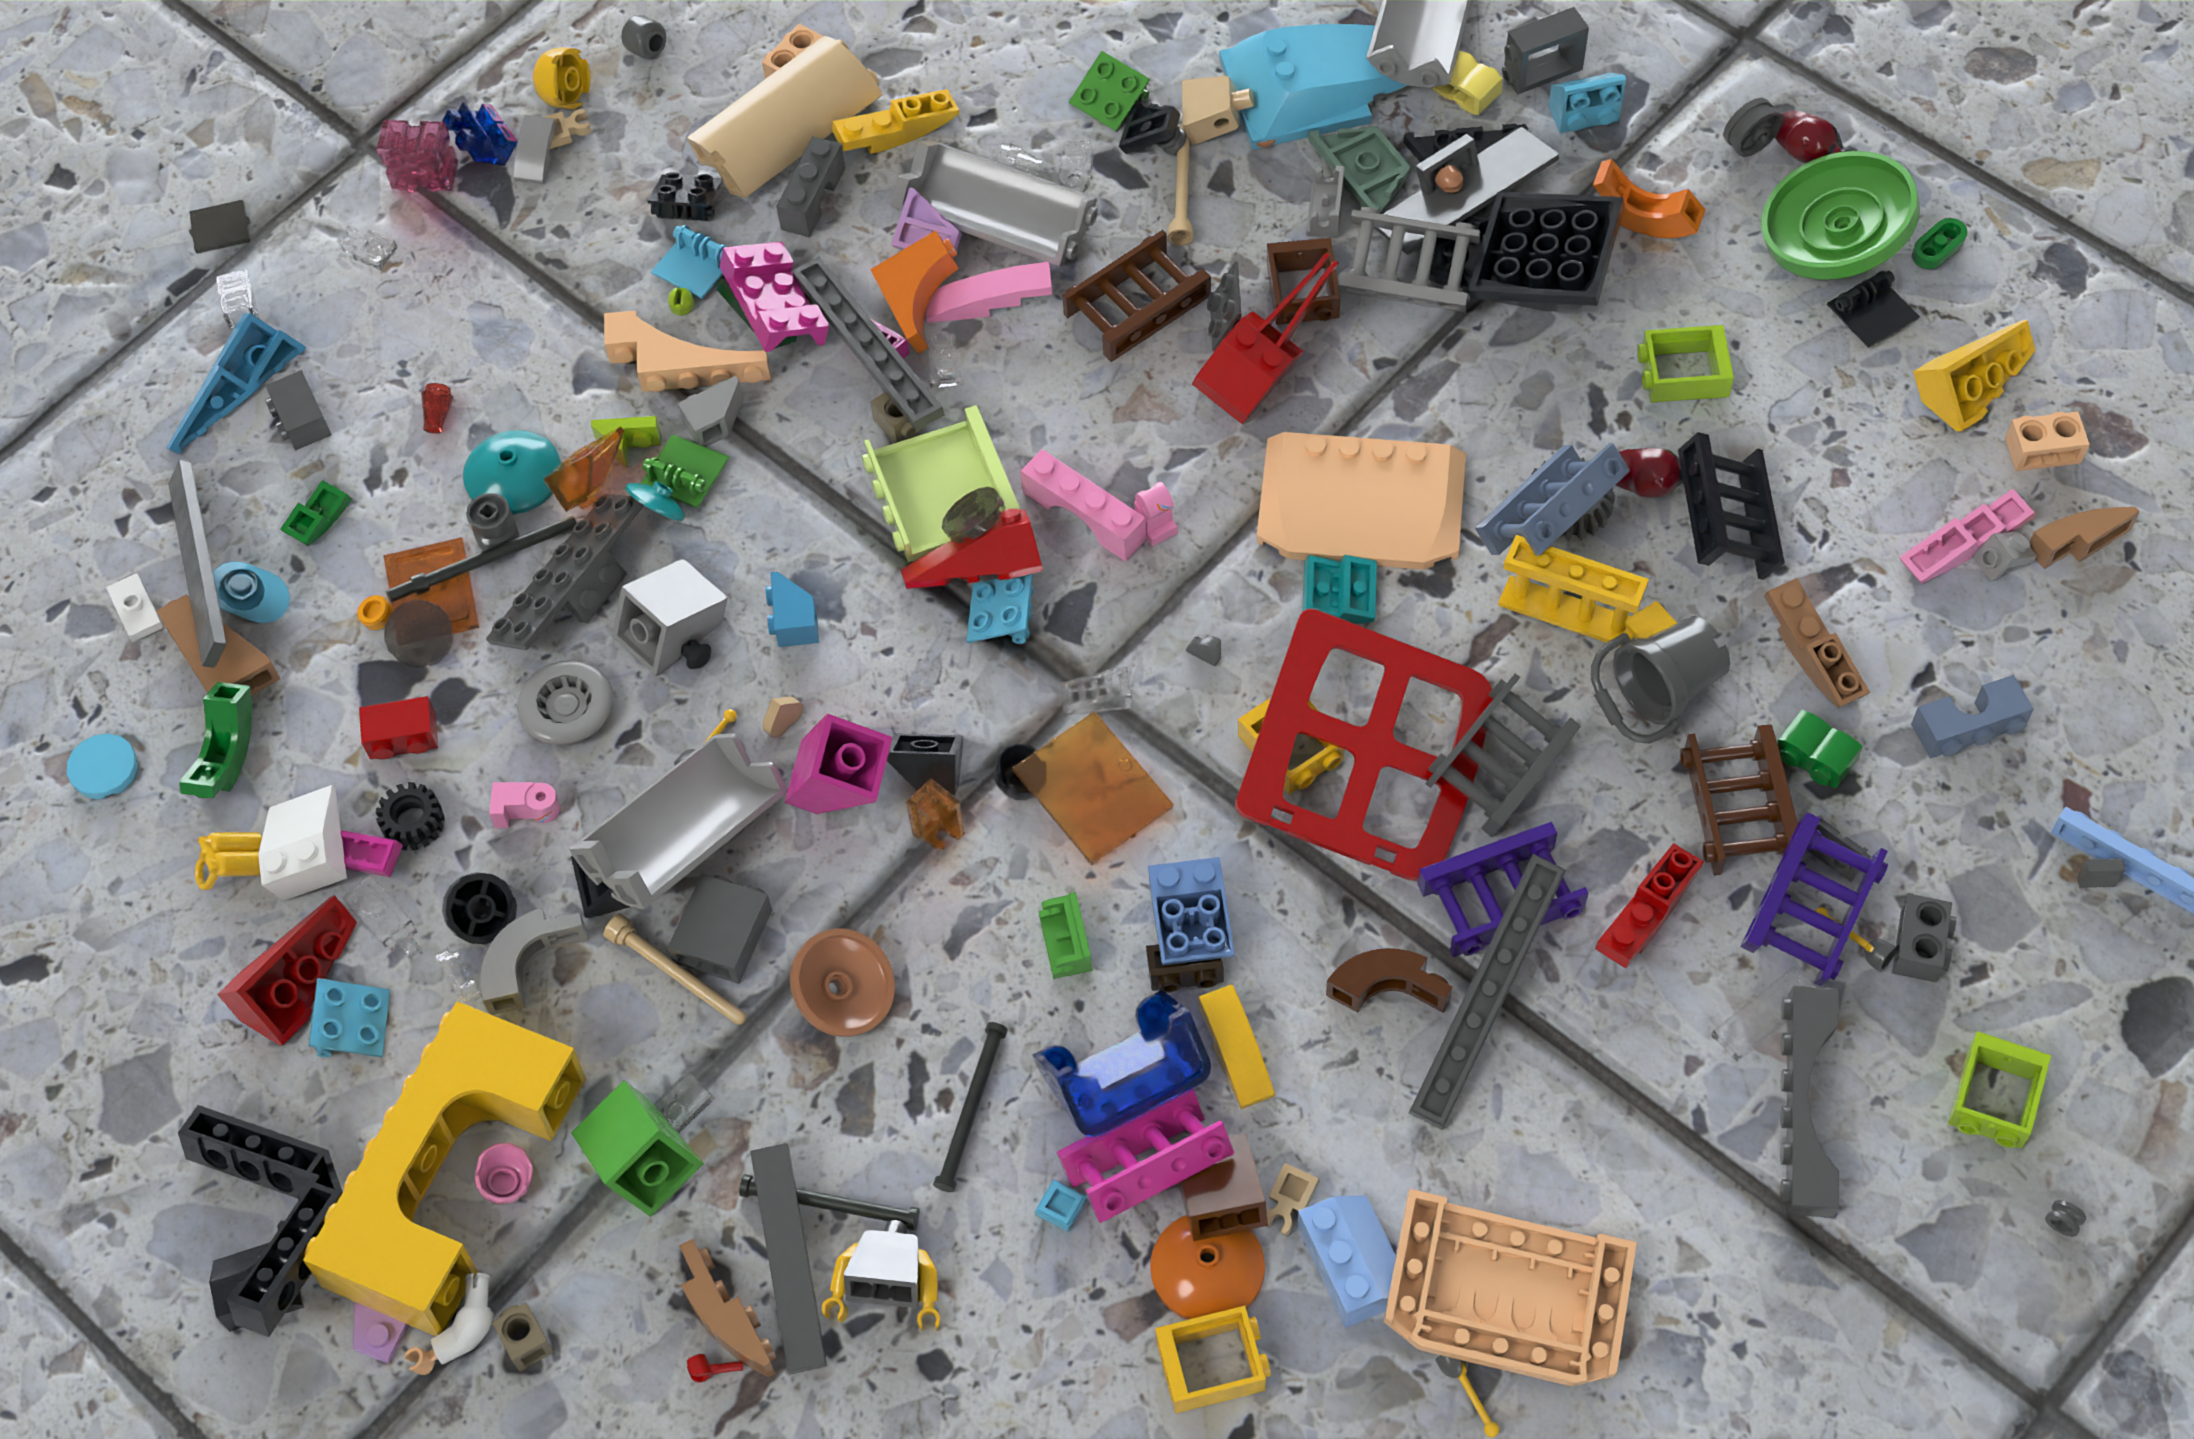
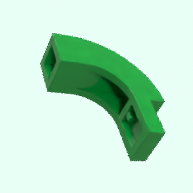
[179,682,252,798]

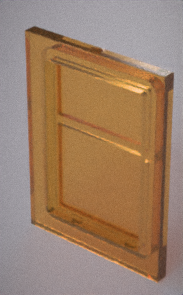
[383,537,479,646]

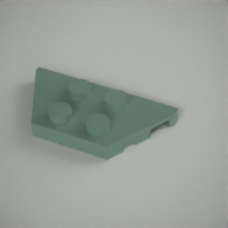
[1309,126,1411,214]

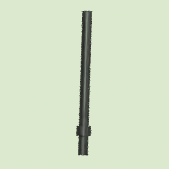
[386,515,577,603]

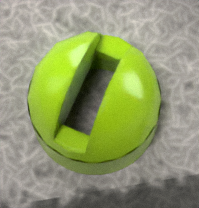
[668,287,695,315]

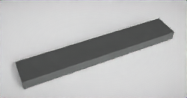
[750,1143,827,1375]

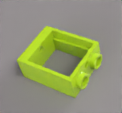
[1637,325,1734,403]
[1947,1031,2052,1149]

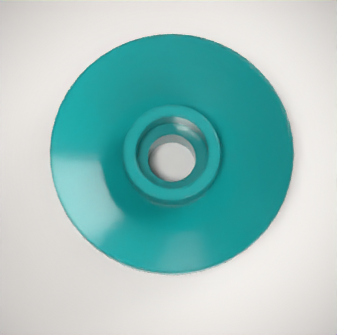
[625,481,686,521]

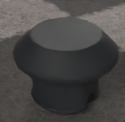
[681,639,711,669]

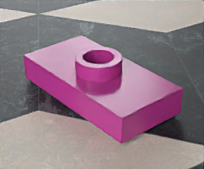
[340,830,403,878]

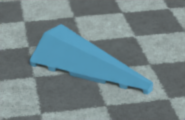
[166,313,306,454]

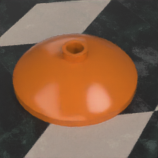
[1150,1215,1265,1320]

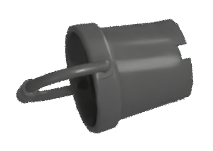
[1591,616,1730,744]

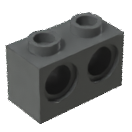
[1892,893,1956,983]

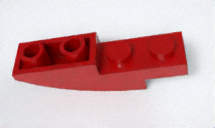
[1595,843,1704,968]

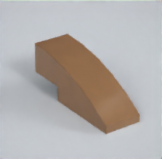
[2030,507,2140,569]

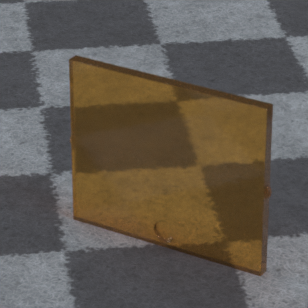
[1012,711,1174,865]

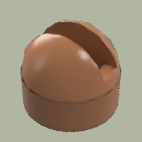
[1435,165,1463,194]

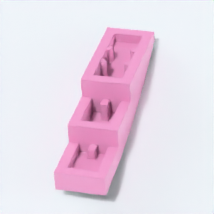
[926,262,1052,323]
[1900,489,2035,584]

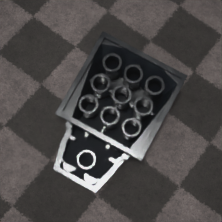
[1416,192,1625,312]

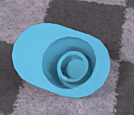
[213,561,290,623]

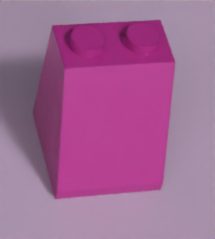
[784,713,893,814]

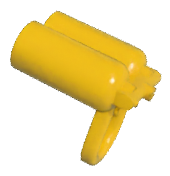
[195,832,262,890]

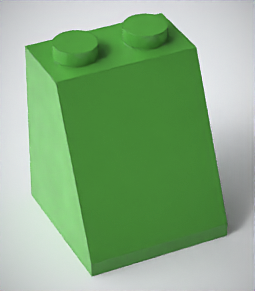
[571,1080,704,1217]

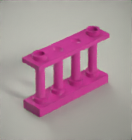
[1056,1084,1235,1223]

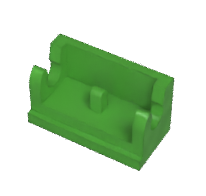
[1038,892,1092,979]

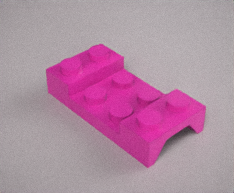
[719,241,829,352]

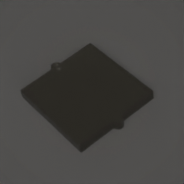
[189,200,251,254]

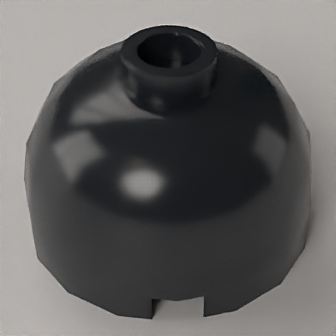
[442,872,517,945]

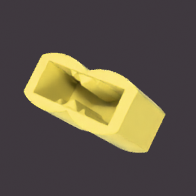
[1432,50,1503,115]

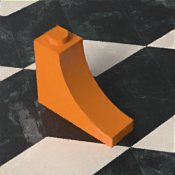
[870,230,959,354]

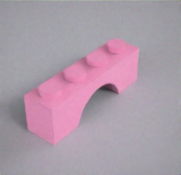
[1021,449,1147,562]

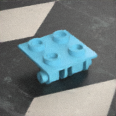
[651,225,727,299]
[966,574,1034,644]
[308,978,390,1057]

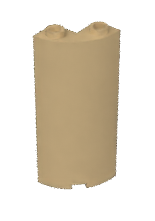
[687,36,883,198]

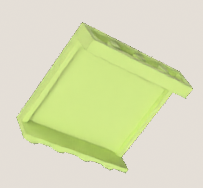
[861,405,1020,563]

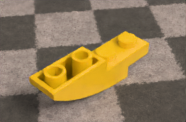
[832,89,959,154]

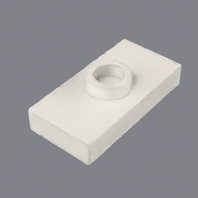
[106,573,164,643]

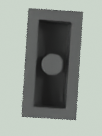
[265,370,332,451]

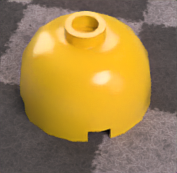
[532,47,591,110]

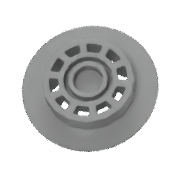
[517,660,613,745]

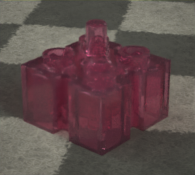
[377,120,459,193]

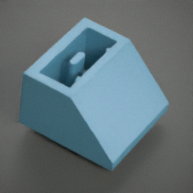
[1549,73,1626,133]

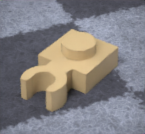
[545,109,592,149]
[1265,1163,1320,1237]

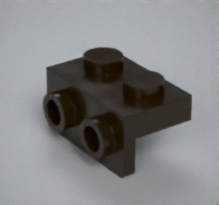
[1146,944,1224,993]

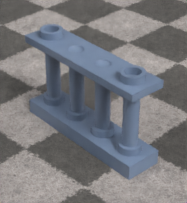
[1475,443,1630,556]

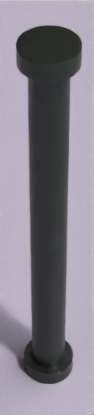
[933,1022,1008,1192]
[739,1174,920,1231]

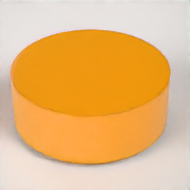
[357,595,393,630]

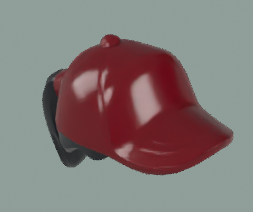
[1775,111,1858,164]
[1615,448,1684,498]

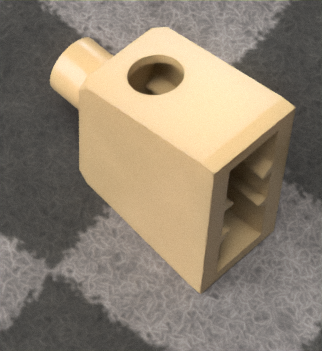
[1182,76,1255,145]

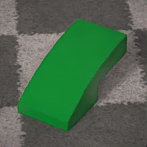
[280,480,352,546]

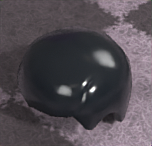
[994,743,1047,800]

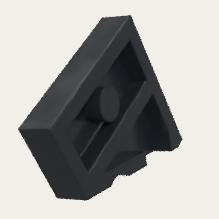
[1118,101,1181,154]

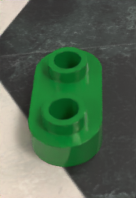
[1912,218,1968,269]

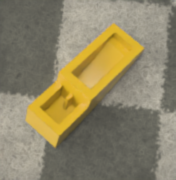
[1198,984,1275,1109]

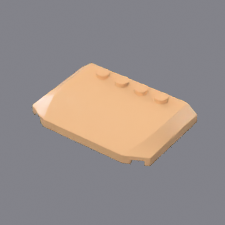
[1257,432,1466,570]
[1383,1189,1637,1386]

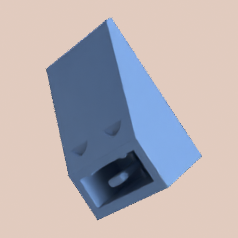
[1148,857,1235,966]

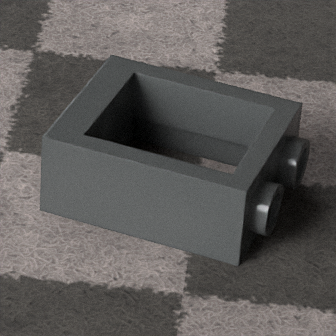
[1502,7,1589,95]

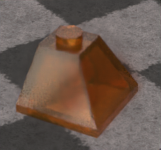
[543,426,624,512]

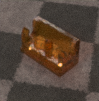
[906,778,965,850]

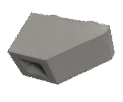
[678,376,743,447]

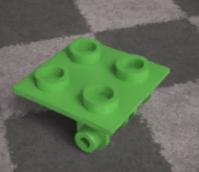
[1068,51,1150,132]
[641,434,729,508]

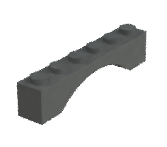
[1780,985,1839,1218]

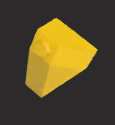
[1913,320,2036,431]

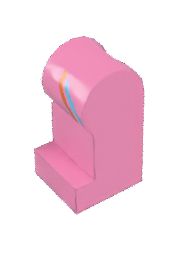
[1134,482,1178,546]
[489,782,560,828]

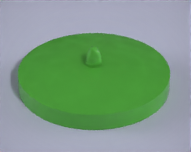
[1761,151,1920,280]

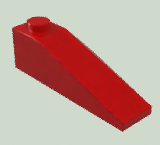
[901,508,1043,589]
[217,895,357,1046]

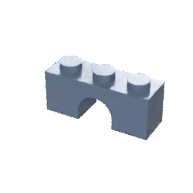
[1911,675,2034,759]

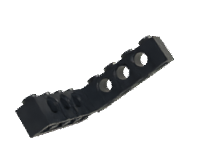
[178,1105,343,1337]

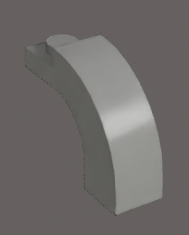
[480,908,589,1015]

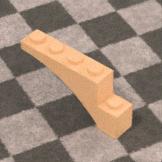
[604,310,771,392]

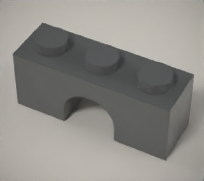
[776,136,845,238]

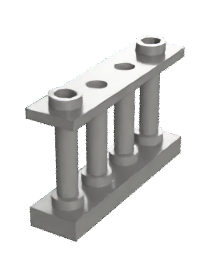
[1338,207,1480,313]

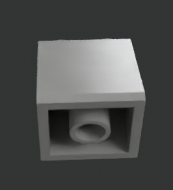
[612,559,728,676]

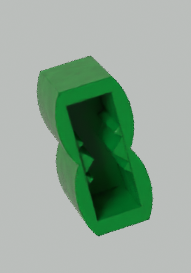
[1777,710,1863,788]

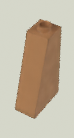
[156,594,280,696]

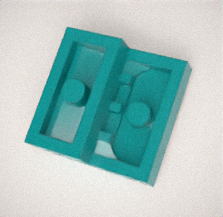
[1302,555,1377,624]

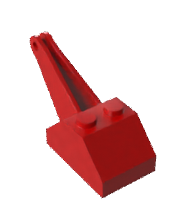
[1192,252,1339,425]

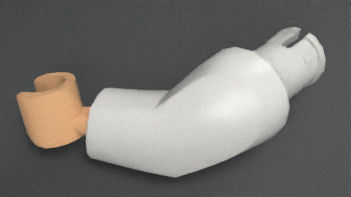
[404,1273,494,1375]

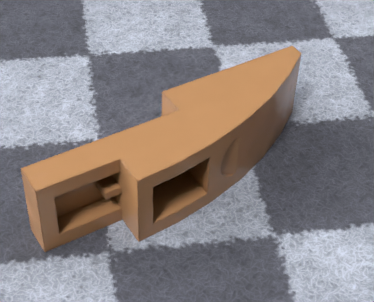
[1764,578,1870,708]
[679,1239,777,1378]

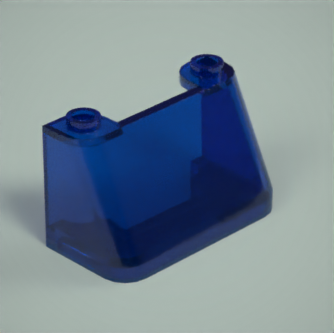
[1032,990,1212,1137]

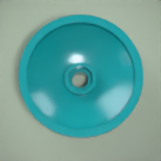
[463,430,562,515]

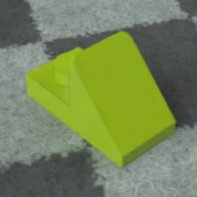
[591,416,662,468]

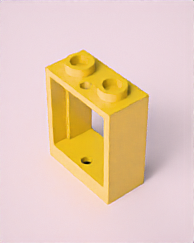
[1238,697,1345,795]
[1155,1306,1271,1414]

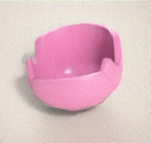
[475,1143,533,1205]

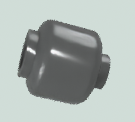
[621,15,667,59]

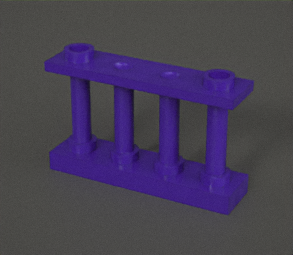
[1740,812,1888,986]
[1418,821,1589,957]

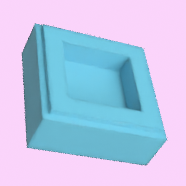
[1035,1179,1087,1232]

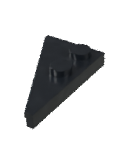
[1403,124,1528,163]

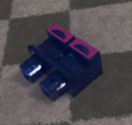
[441,102,518,166]

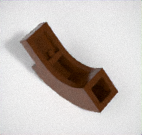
[1326,948,1453,1013]

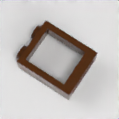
[1267,237,1341,324]

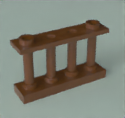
[1062,229,1211,362]
[1680,724,1798,876]

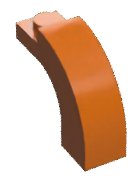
[1593,159,1706,238]

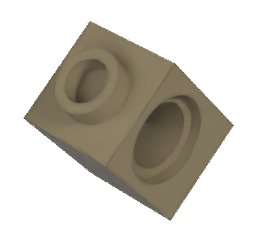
[870,392,922,443]
[492,1303,554,1372]

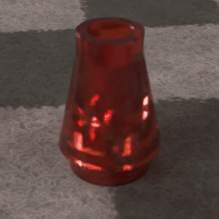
[421,383,454,434]

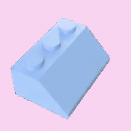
[1297,1196,1396,1328]

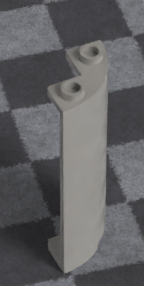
[1366,0,1472,88]
[891,140,1098,266]
[569,734,787,909]

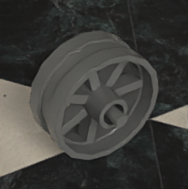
[1723,97,1784,157]

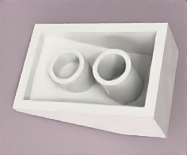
[258,785,347,901]

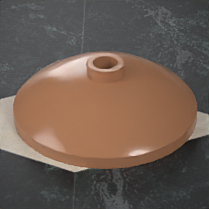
[790,928,895,1037]

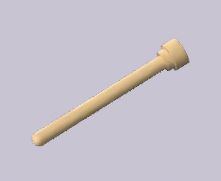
[1168,123,1194,246]
[603,914,746,1025]

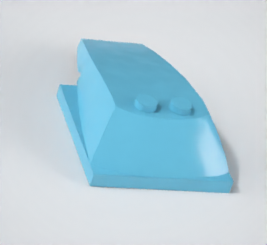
[1219,24,1408,150]

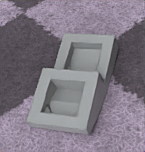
[513,115,557,184]

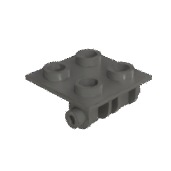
[1207,261,1242,351]

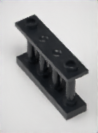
[1678,432,1785,580]

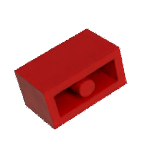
[359,696,438,760]

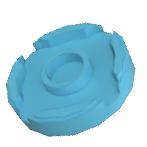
[67,733,138,800]

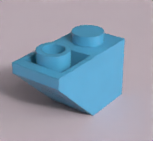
[766,572,819,647]

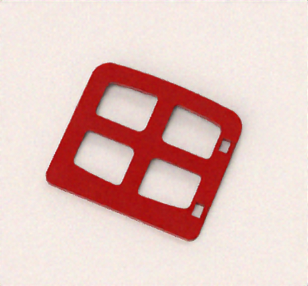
[1235,608,1493,882]

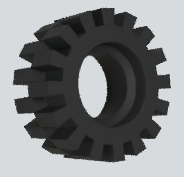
[375,782,445,851]

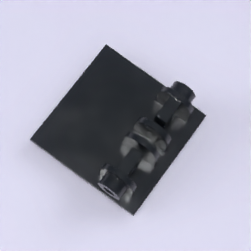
[647,172,723,221]
[1827,270,1920,348]

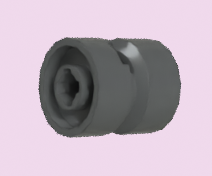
[466,493,519,551]

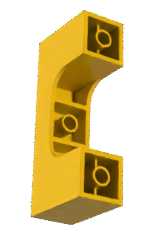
[303,1001,586,1337]

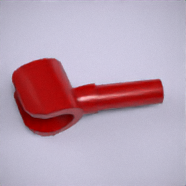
[687,1354,743,1383]

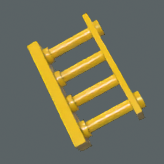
[1498,535,1649,647]

